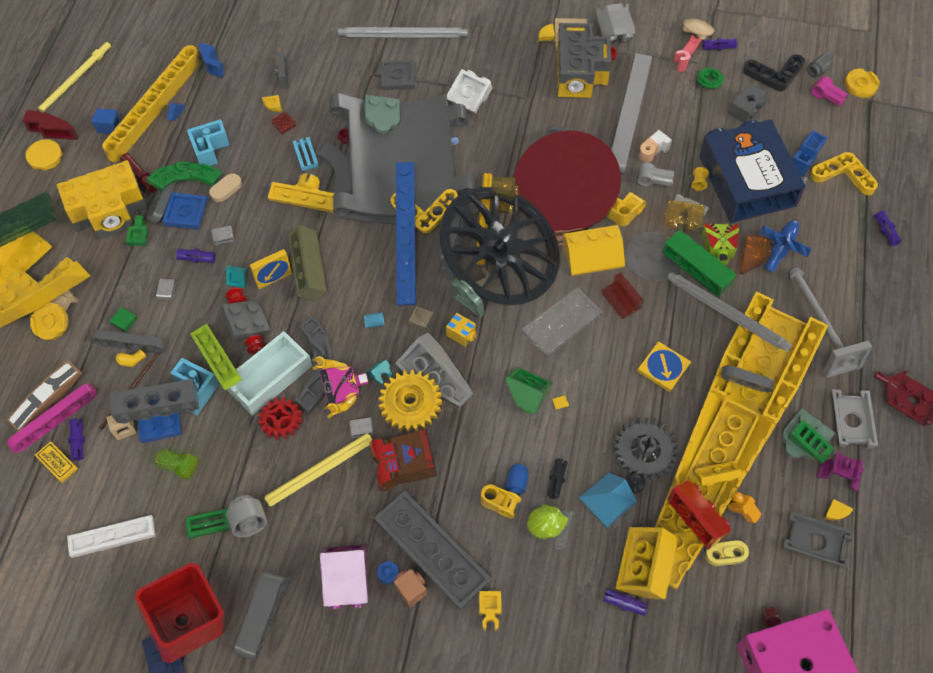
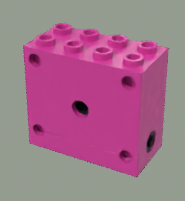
[736,609,858,673]

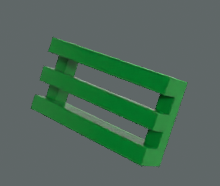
[185,508,231,539]

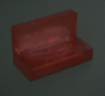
[601,273,643,319]

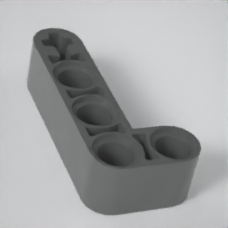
[234,570,292,661]

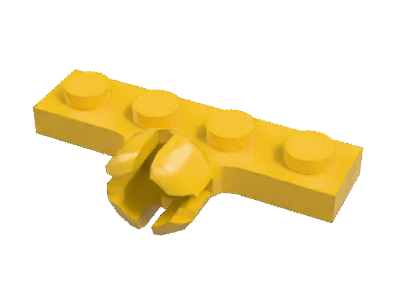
[268,173,335,213]

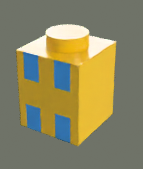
[446,313,477,347]

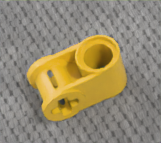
[480,484,521,519]

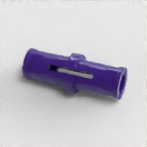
[702,38,737,51]
[874,211,902,246]
[176,248,216,264]
[68,418,85,461]
[603,588,649,617]

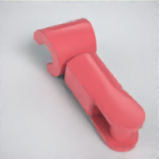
[673,35,702,71]

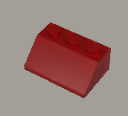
[667,480,732,550]

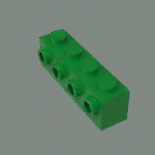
[662,230,737,298]

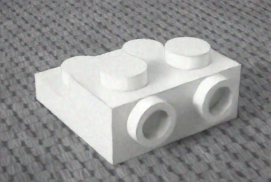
[447,69,493,114]

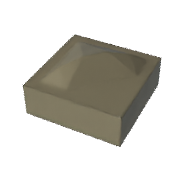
[408,306,433,331]

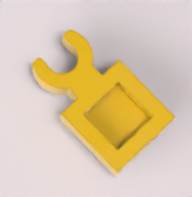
[479,591,501,630]

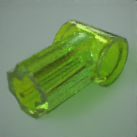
[154,448,199,480]

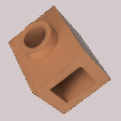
[393,569,427,608]

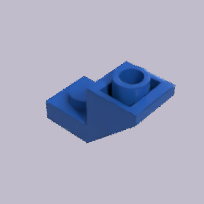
[199,42,225,78]

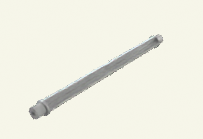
[338,27,468,38]
[667,272,791,352]

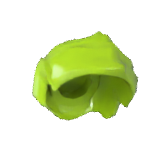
[527,505,568,540]

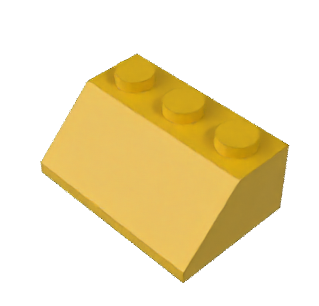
[563,225,625,276]
[615,527,678,600]

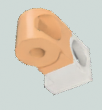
[639,130,672,163]

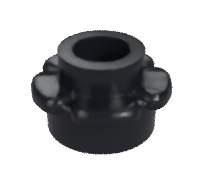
[626,473,646,493]

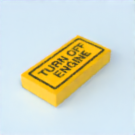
[35,441,78,483]

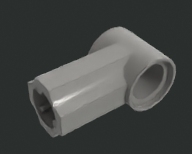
[637,163,674,186]

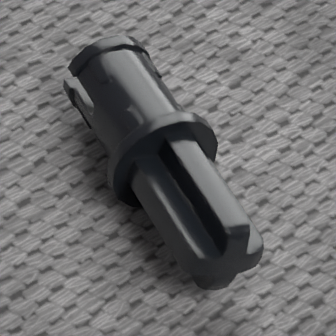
[547,459,568,500]

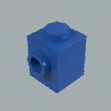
[91,108,121,134]

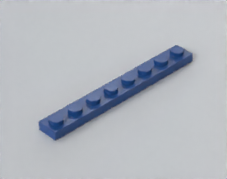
[396,162,416,306]

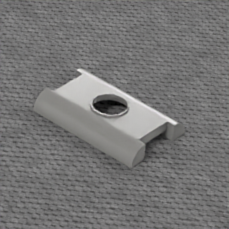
[832,389,878,449]

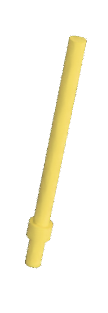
[38,42,111,112]

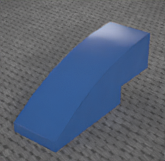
[792,130,828,177]

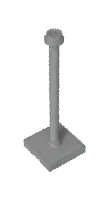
[789,267,872,378]

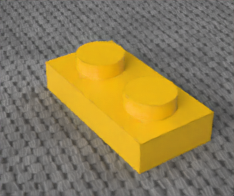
[694,461,742,486]

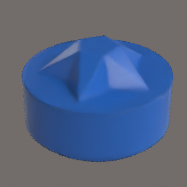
[377,561,399,585]

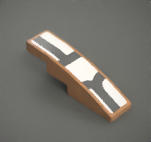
[7,361,82,431]

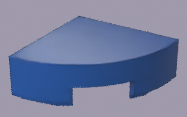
[167,102,185,121]

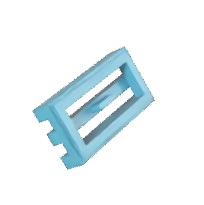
[293,137,319,171]

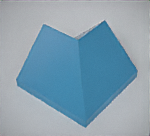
[579,472,637,528]

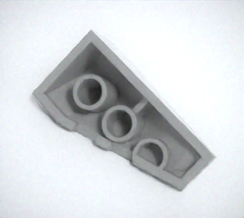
[396,333,474,407]

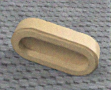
[210,174,242,202]

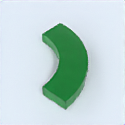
[146,161,222,191]

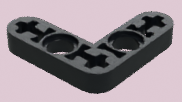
[743,54,805,91]

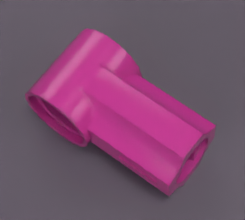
[811,76,848,106]

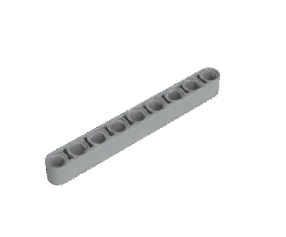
[612,53,652,174]

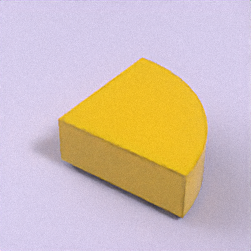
[538,24,555,41]
[262,95,282,112]
[824,499,853,521]

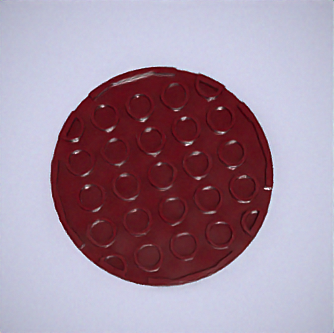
[513,130,621,233]

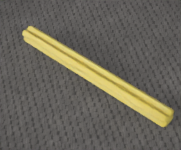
[265,433,372,506]

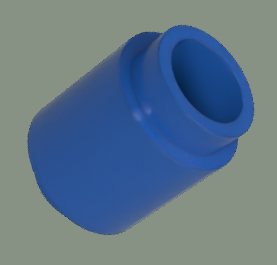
[505,464,529,496]

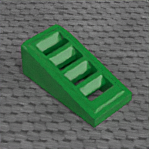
[788,420,834,464]

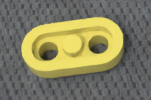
[705,541,749,566]

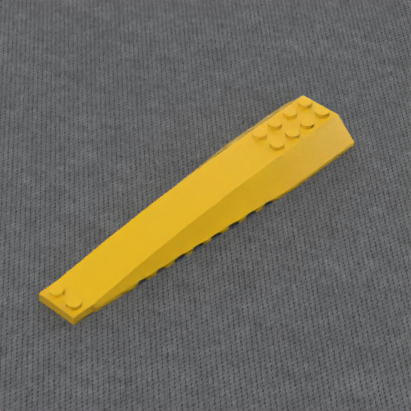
[655,291,828,590]

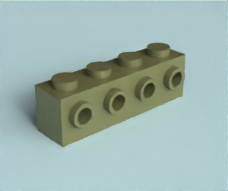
[288,225,327,301]

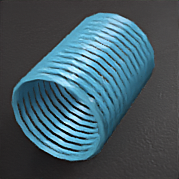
[364,312,385,329]

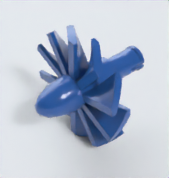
[759,220,812,272]

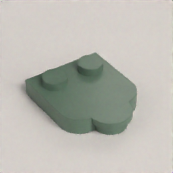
[364,94,400,134]
[449,278,485,319]
[781,408,835,459]

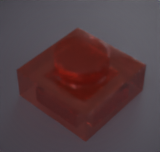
[271,111,296,134]

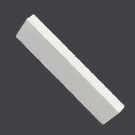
[67,515,156,558]

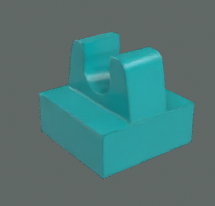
[226,265,247,288]
[366,360,392,384]

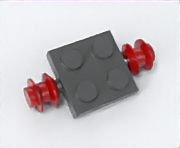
[221,287,270,355]

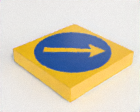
[250,249,292,289]
[637,341,691,392]

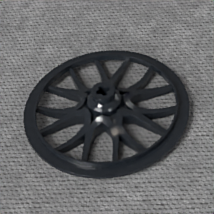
[439,187,560,305]

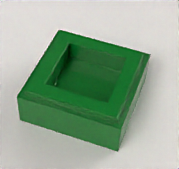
[109,307,138,333]

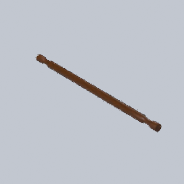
[99,353,159,430]

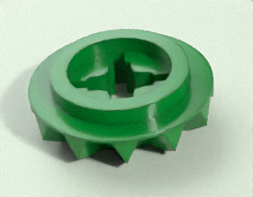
[697,67,724,90]

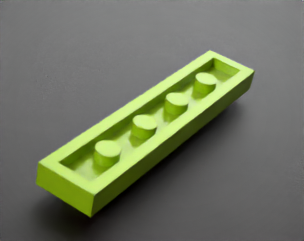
[190,324,242,390]

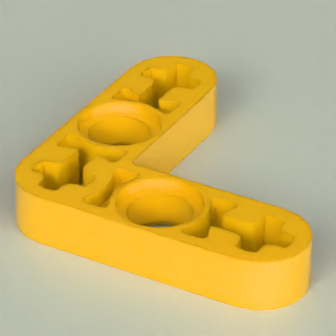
[810,152,878,195]
[391,189,458,234]

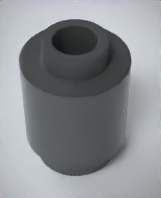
[807,54,833,77]

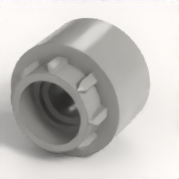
[226,495,267,538]

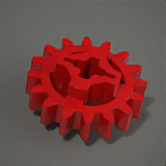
[258,397,303,440]

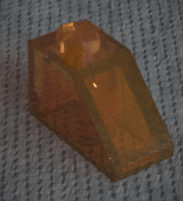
[739,234,772,275]

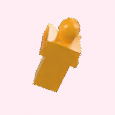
[728,492,762,524]

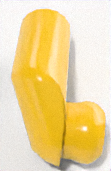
[116,349,147,367]

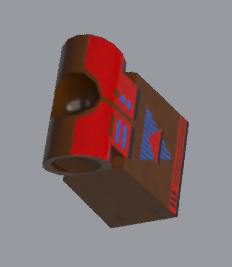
[369,429,437,491]

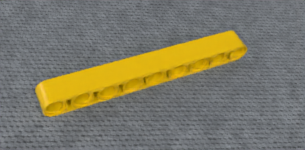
[102,45,200,162]

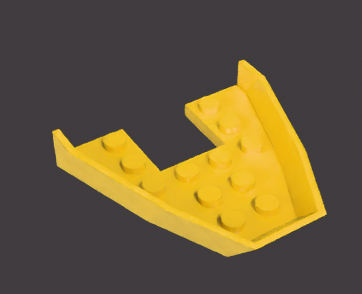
[0,220,90,328]

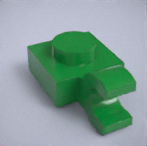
[126,215,149,246]

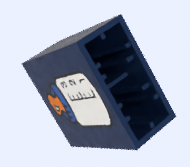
[699,119,806,223]

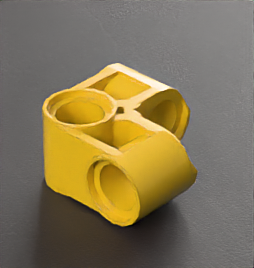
[606,192,646,226]

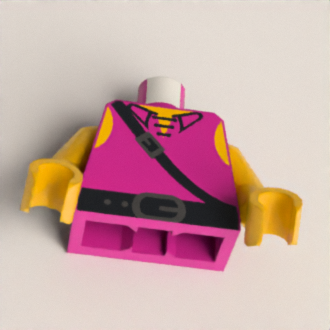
[312,356,368,418]

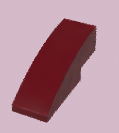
[23,110,78,140]

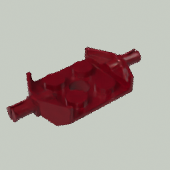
[874,370,933,426]

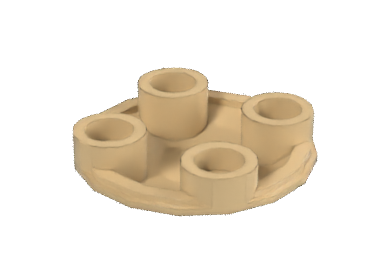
[683,19,714,39]

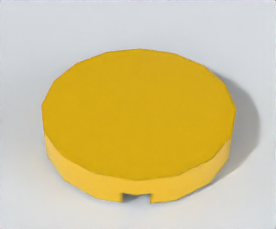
[844,69,880,98]
[25,139,63,171]
[30,302,68,340]

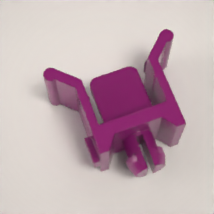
[817,452,864,492]

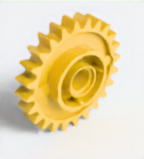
[378,370,442,433]

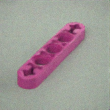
[7,383,97,453]

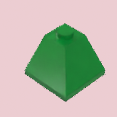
[506,367,553,414]

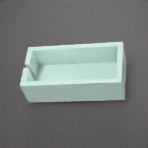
[227,331,312,416]

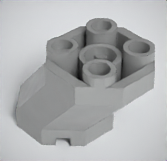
[594,3,635,44]

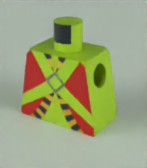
[701,224,739,266]

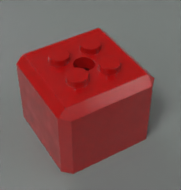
[135,563,225,663]

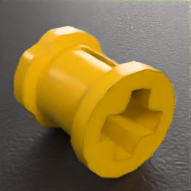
[691,167,709,191]

